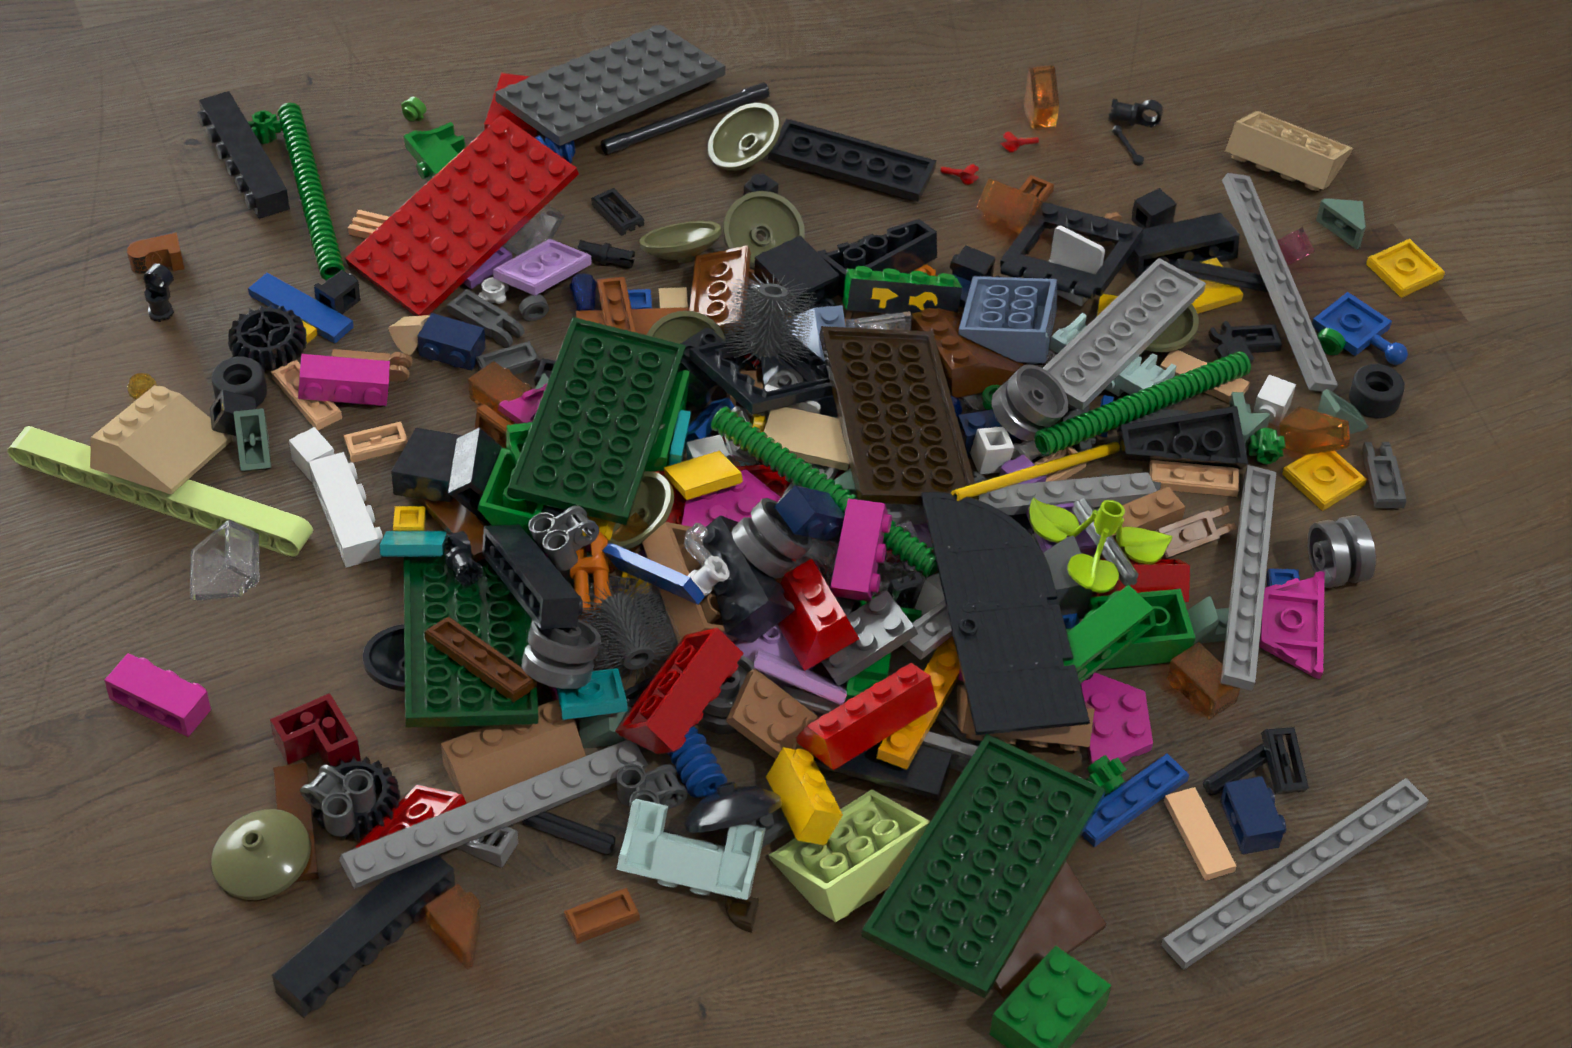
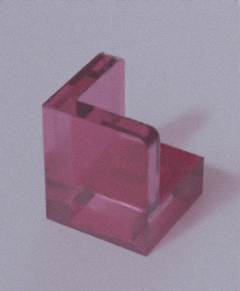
[1277,227,1315,266]

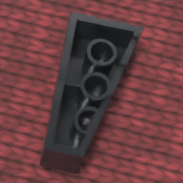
[817,219,937,298]
[1117,406,1248,469]
[699,515,795,643]

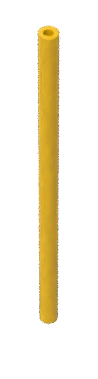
[951,441,1120,501]

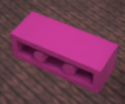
[298,354,390,406]
[831,498,892,602]
[104,653,211,737]

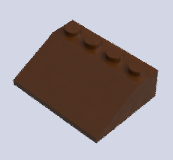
[912,308,1025,399]
[993,862,1106,999]

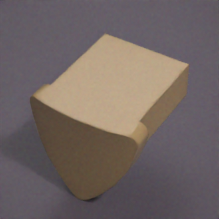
[389,315,430,355]

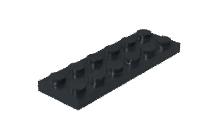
[768,119,936,202]

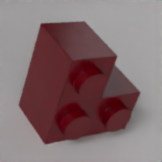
[270,693,361,767]

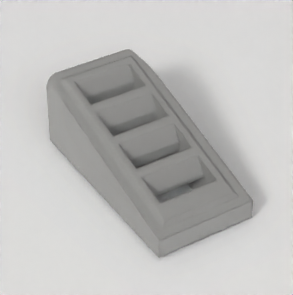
[456,827,518,868]

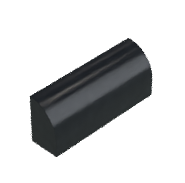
[1126,212,1240,278]
[813,740,952,801]

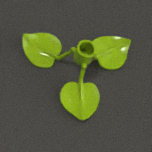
[1029,497,1172,593]

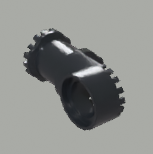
[1108,99,1163,127]
[143,264,174,322]
[445,531,483,586]

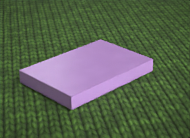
[493,239,591,296]
[754,649,847,705]

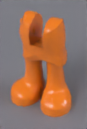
[570,532,612,623]

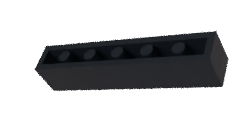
[197,91,290,219]
[482,524,583,629]
[272,855,455,1018]

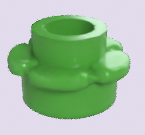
[401,97,427,121]

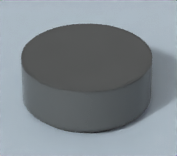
[519,295,549,321]

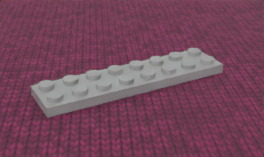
[1043,258,1206,411]

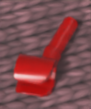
[1001,131,1039,153]
[940,164,979,185]

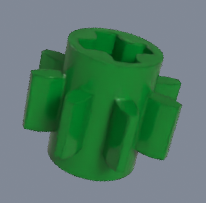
[248,110,282,144]
[1248,428,1286,464]
[1086,755,1127,796]

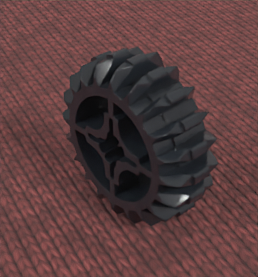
[228,304,307,373]
[312,755,401,841]

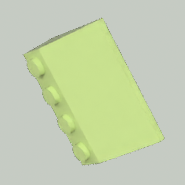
[769,790,931,922]

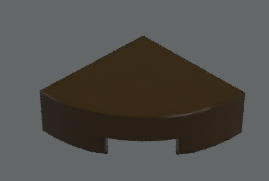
[725,895,759,933]

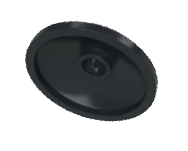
[363,624,405,692]
[684,782,783,832]

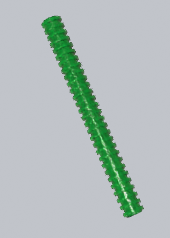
[278,102,345,281]
[1034,351,1251,456]
[711,407,938,578]

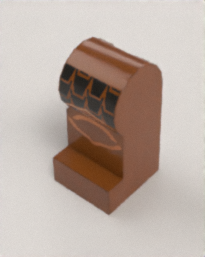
[127,233,184,274]

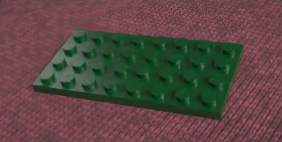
[507,317,686,525]
[404,551,538,728]
[861,734,1106,999]

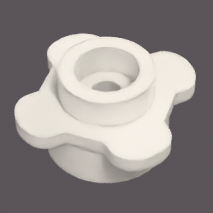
[478,277,509,304]

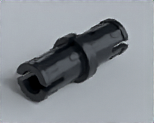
[577,240,635,268]

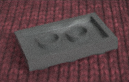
[821,590,918,686]

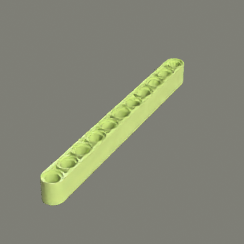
[8,426,313,557]

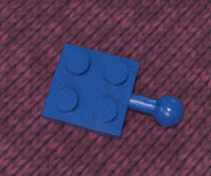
[1312,292,1408,365]

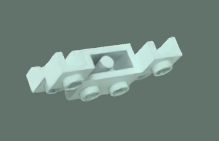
[1049,313,1177,397]
[617,799,766,900]

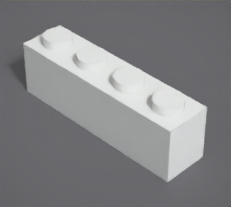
[309,452,383,568]

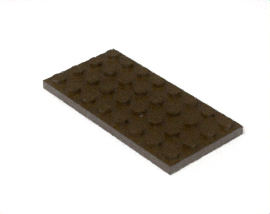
[819,326,979,505]

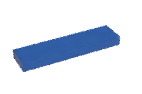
[248,273,354,344]
[603,543,705,605]
[1082,754,1190,847]

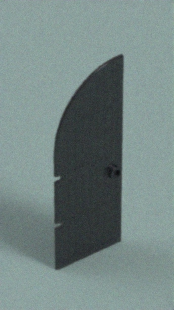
[921,492,1090,735]

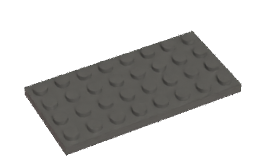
[495,24,726,146]

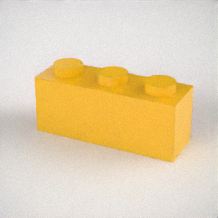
[766,747,843,845]

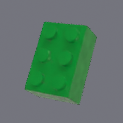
[1087,589,1196,669]
[989,945,1111,1048]

